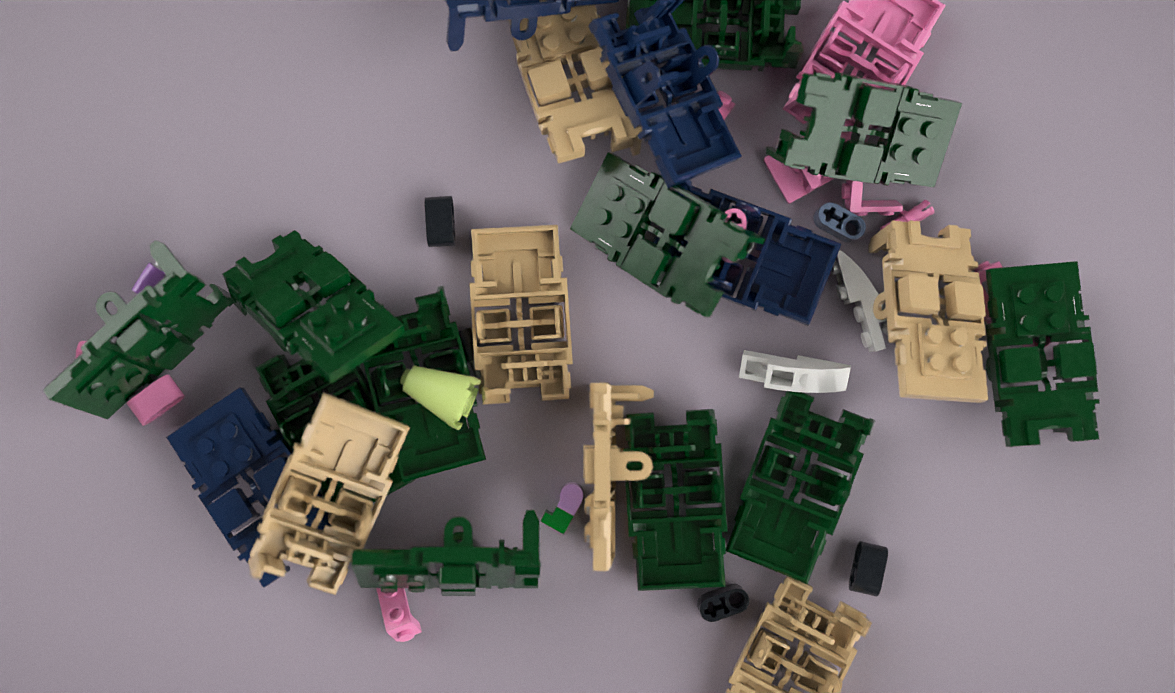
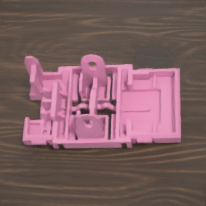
[783,0,946,142]

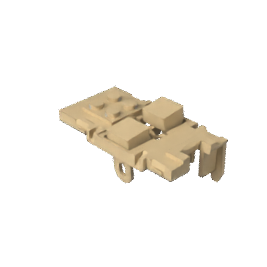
[508,0,642,163]
[868,220,988,403]
[469,225,573,405]
[583,383,654,571]
[248,393,410,595]
[725,576,872,693]

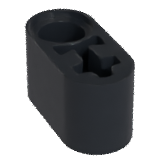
[424,196,456,247]
[849,541,888,597]
[697,584,749,622]

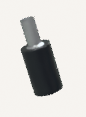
[457,327,481,378]

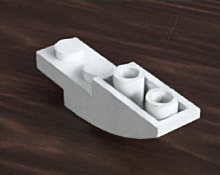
[831,250,887,352]
[739,350,851,393]

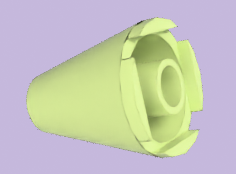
[400,366,481,430]

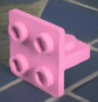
[763,136,833,204]

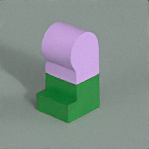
[540,482,583,534]

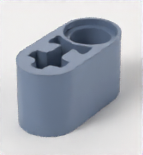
[813,202,866,242]

